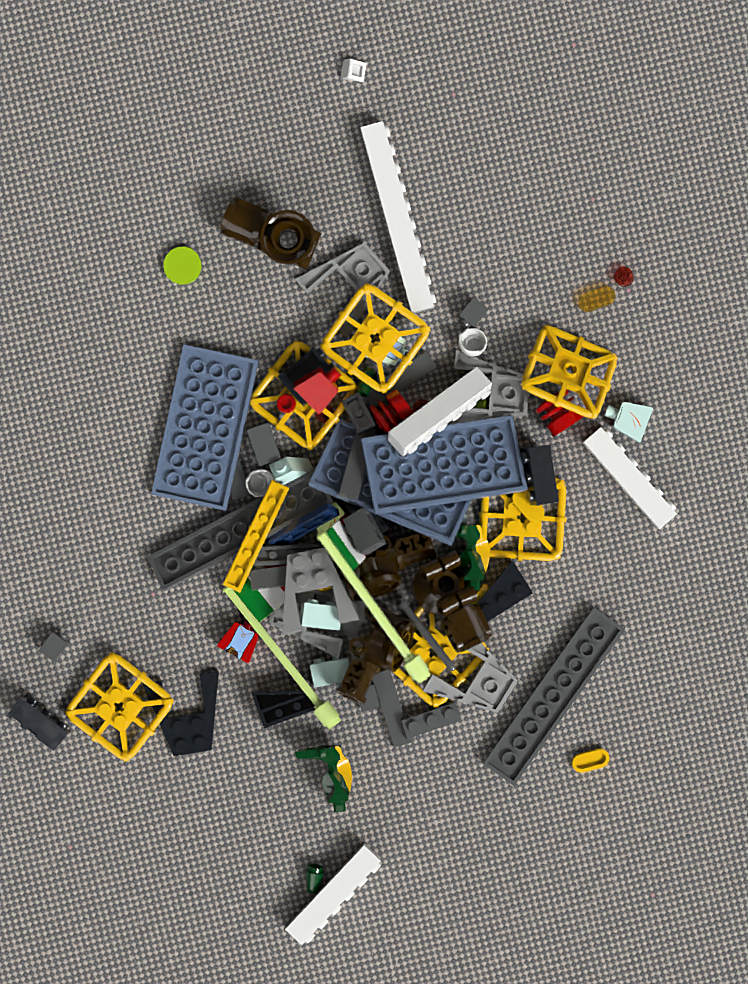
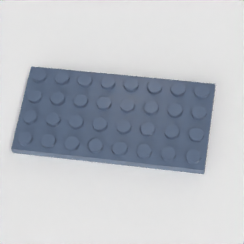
[151,344,259,511]
[361,415,527,515]
[309,418,471,546]

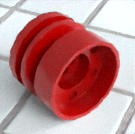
[369,388,414,435]
[535,389,584,437]

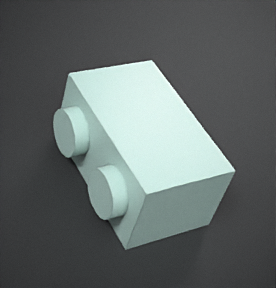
[300,599,341,630]
[310,654,349,688]

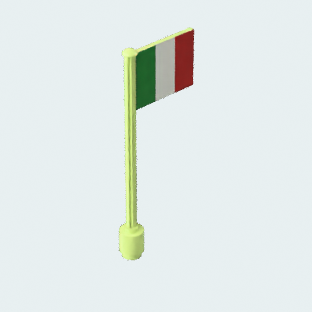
[317,513,431,683]
[223,565,341,730]

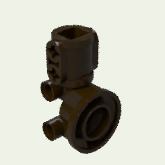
[220,197,321,269]
[338,533,436,601]
[412,550,492,653]
[335,603,415,705]

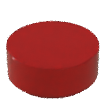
[277,394,296,414]

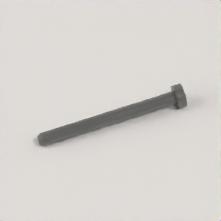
[397,599,456,671]

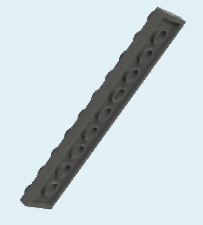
[147,469,334,591]
[483,607,625,786]

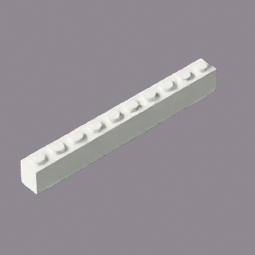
[361,121,436,313]

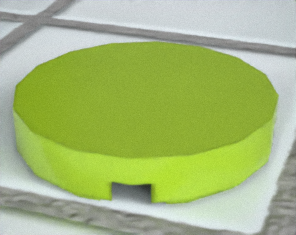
[163,247,202,285]

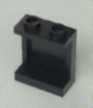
[277,347,336,407]

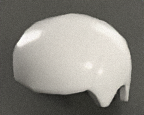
[458,328,487,357]
[245,468,276,497]

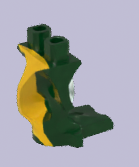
[456,524,490,590]
[295,745,352,813]

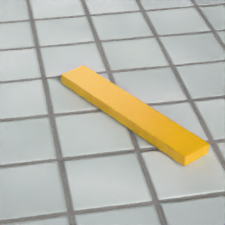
[222,480,290,593]

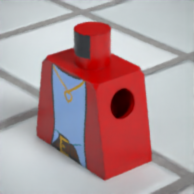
[217,619,259,664]

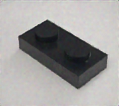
[342,392,376,435]

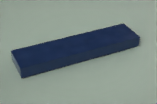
[267,503,340,546]

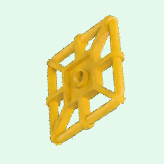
[320,283,431,393]
[521,324,617,419]
[249,340,358,450]
[479,477,567,561]
[393,606,489,708]
[65,652,174,762]

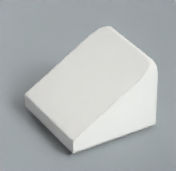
[341,59,367,82]

